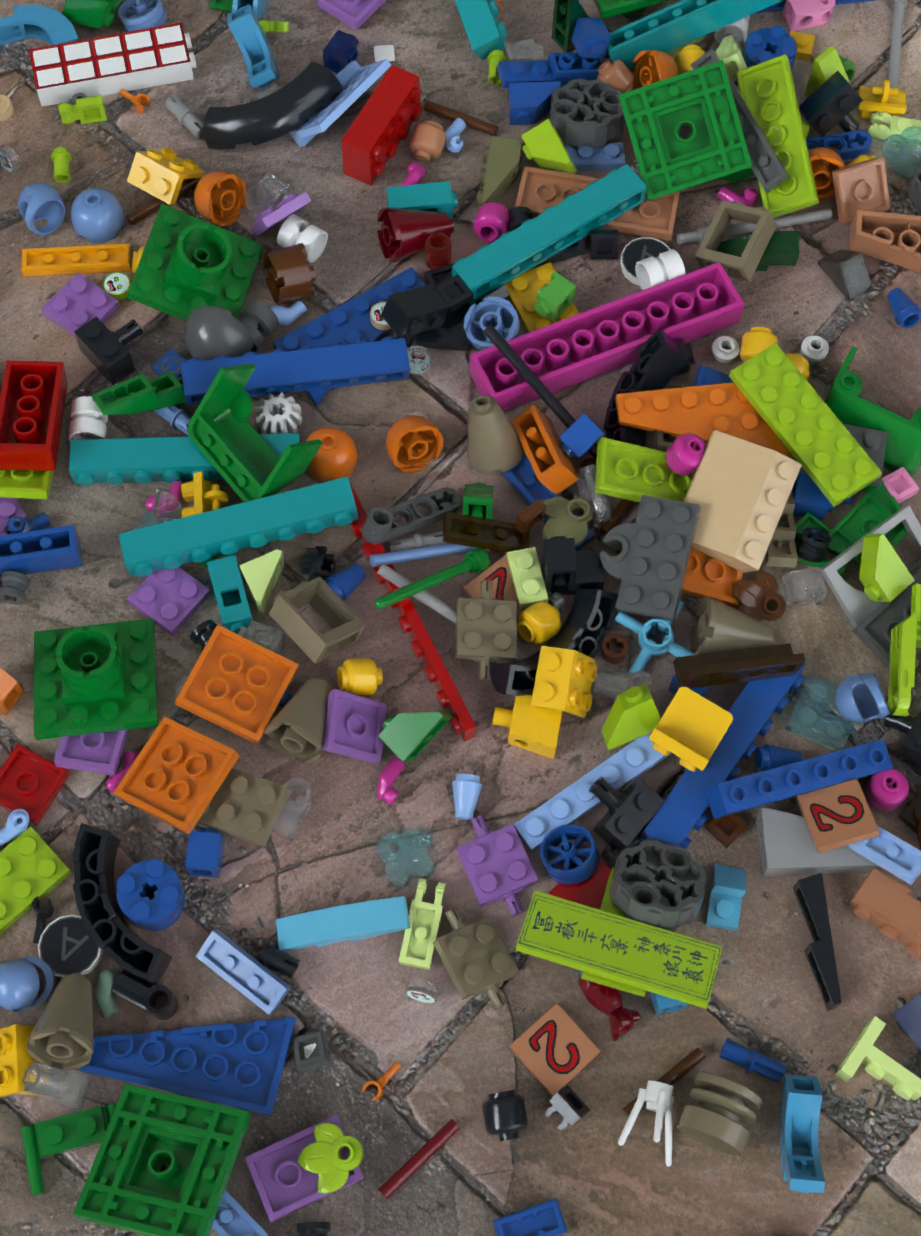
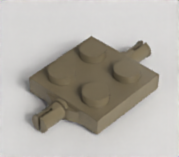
[455,580,517,681]
[433,907,519,1010]

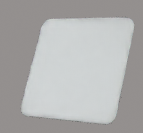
[374,45,395,62]

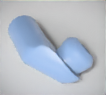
[445,118,466,153]
[268,300,307,326]
[0,809,29,847]

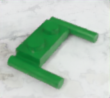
[21,1103,117,1196]

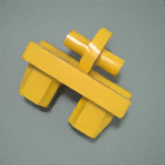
[858,79,907,118]
[181,471,229,518]

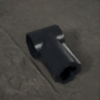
[111,969,178,1020]

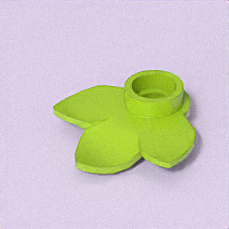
[298,1123,364,1194]

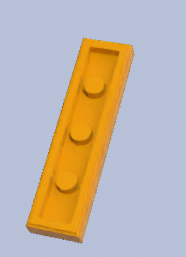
[21,243,131,277]

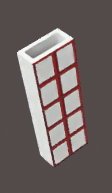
[29,22,197,107]

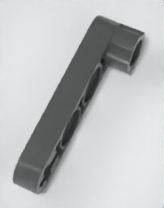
[362,487,461,544]

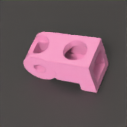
[782,0,835,31]

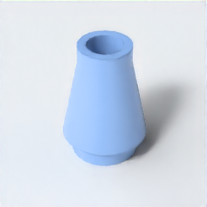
[452,774,482,820]

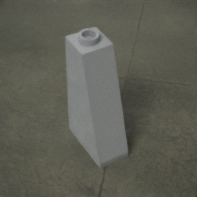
[756,808,879,877]

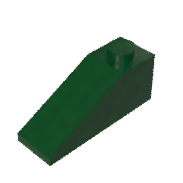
[551,0,590,53]

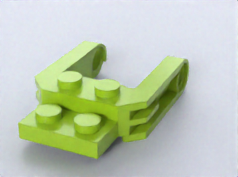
[888,583,921,717]

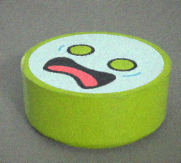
[103,272,131,300]

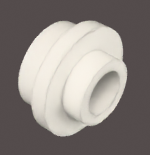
[712,336,740,363]
[801,336,829,362]

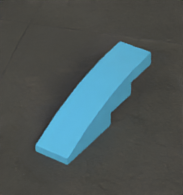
[276,896,410,952]

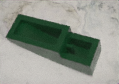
[716,231,800,271]

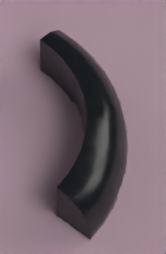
[203,61,343,150]
[603,328,688,447]
[490,588,618,696]
[73,823,172,982]

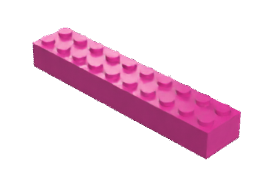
[469,262,745,412]

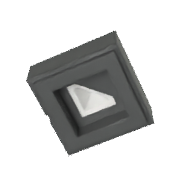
[292,1030,330,1072]

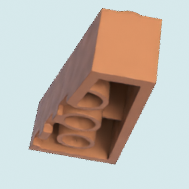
[849,210,921,273]
[848,868,921,960]

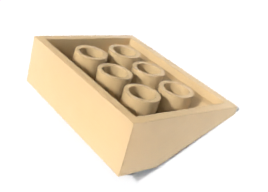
[683,430,802,573]

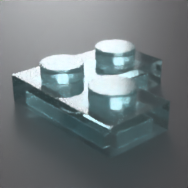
[785,675,854,751]

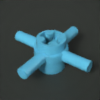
[615,601,695,678]

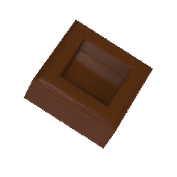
[516,498,546,534]
[705,813,749,848]

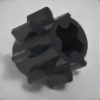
[300,546,336,581]

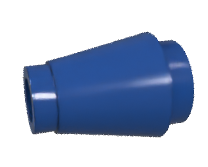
[887,288,921,328]
[325,564,366,602]
[755,744,803,771]

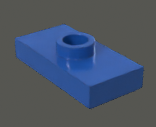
[492,1198,568,1236]

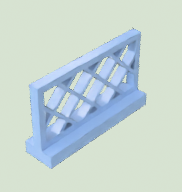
[289,59,391,147]

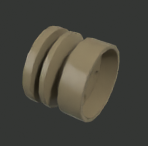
[676,1073,762,1156]

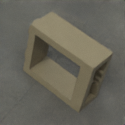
[695,201,777,282]
[269,577,366,664]

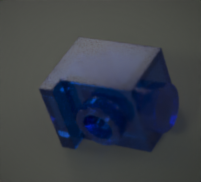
[323,30,359,74]

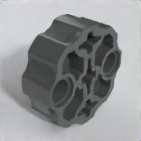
[550,78,625,148]
[609,840,707,932]

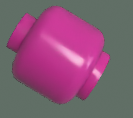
[473,202,510,242]
[666,433,707,476]
[865,769,909,812]

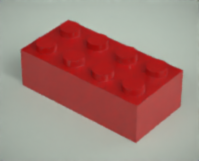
[341,65,422,185]
[0,360,68,471]

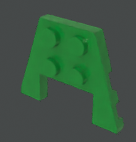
[795,480,908,564]

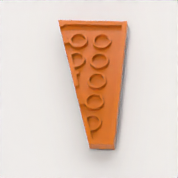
[615,382,795,461]

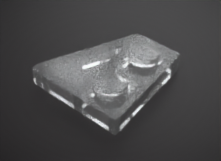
[574,464,611,525]

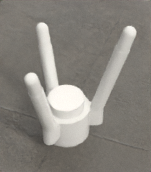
[618,1081,674,1167]

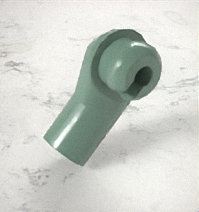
[94,968,120,1019]

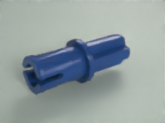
[719,1038,786,1083]

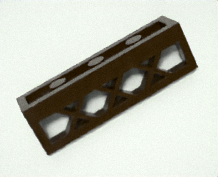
[673,643,806,689]

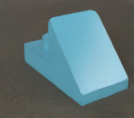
[705,864,746,931]

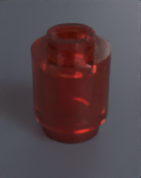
[425,232,452,270]

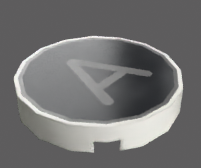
[620,237,670,286]
[38,915,103,979]

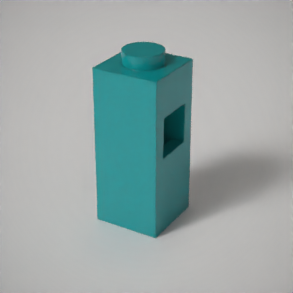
[386,181,458,219]
[207,555,255,635]

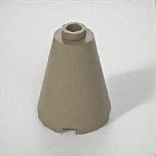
[467,395,523,475]
[690,597,777,655]
[264,678,333,764]
[27,973,94,1070]

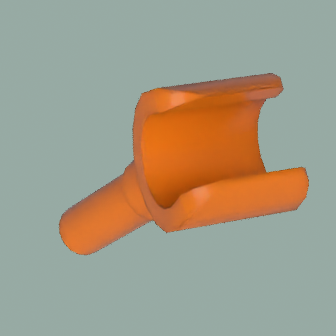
[120,89,150,114]
[362,1061,402,1101]

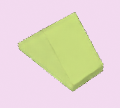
[239,549,285,613]

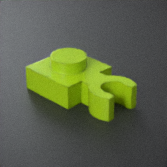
[259,19,289,35]
[58,95,107,125]

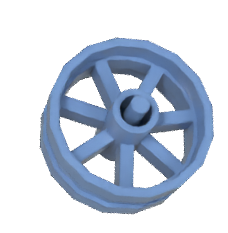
[118,0,168,32]

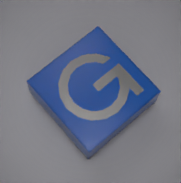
[152,349,187,378]

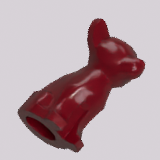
[578,977,641,1041]

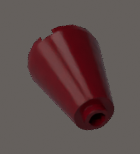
[377,207,454,263]

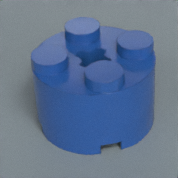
[743,25,797,72]
[116,859,185,931]

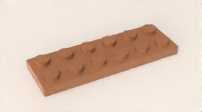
[515,166,680,242]

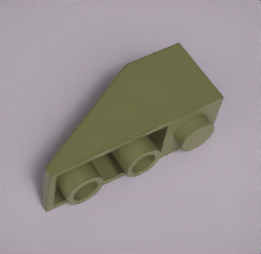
[477,136,522,206]

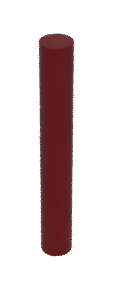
[378,1119,460,1199]

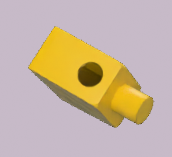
[492,695,562,759]

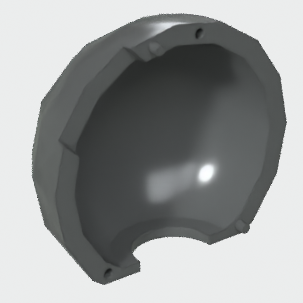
[183,306,254,361]

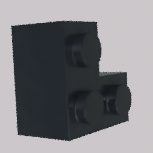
[541,536,604,595]

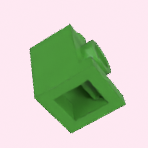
[534,271,576,322]

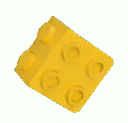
[127,147,205,205]
[530,646,597,718]
[648,686,733,772]
[0,1024,47,1098]

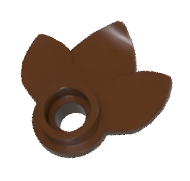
[732,570,786,621]

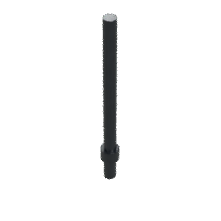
[483,324,597,459]

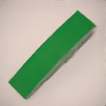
[91,371,185,415]

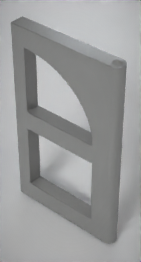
[819,505,921,628]

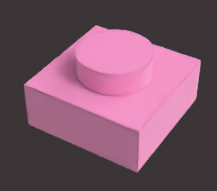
[882,467,920,504]

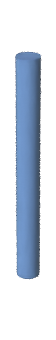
[370,543,476,567]

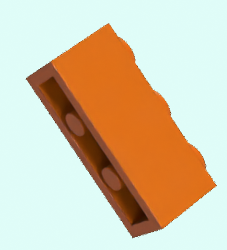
[511,404,579,495]

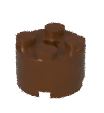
[262,243,316,305]

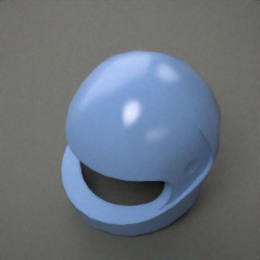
[18,182,66,236]
[835,673,890,723]
[0,957,56,1012]

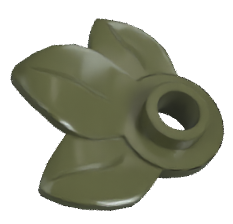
[542,496,593,546]

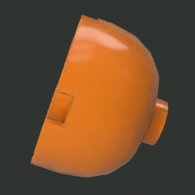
[631,50,679,90]
[808,147,846,202]
[194,170,247,227]
[386,415,443,473]
[304,426,358,482]

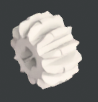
[254,392,302,434]

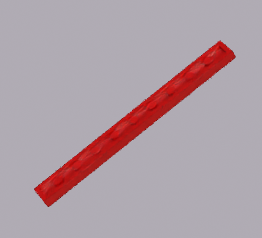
[349,483,476,741]

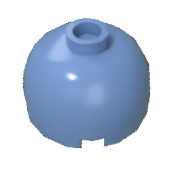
[71,188,125,243]
[463,297,520,351]

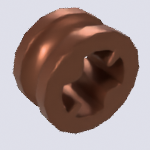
[601,634,628,664]

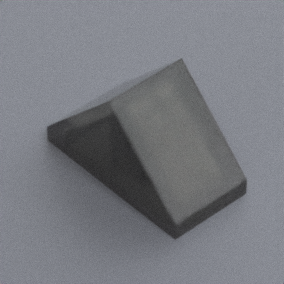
[818,249,872,302]

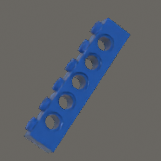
[705,739,893,819]

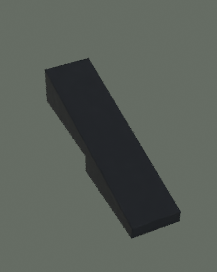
[793,873,842,1011]

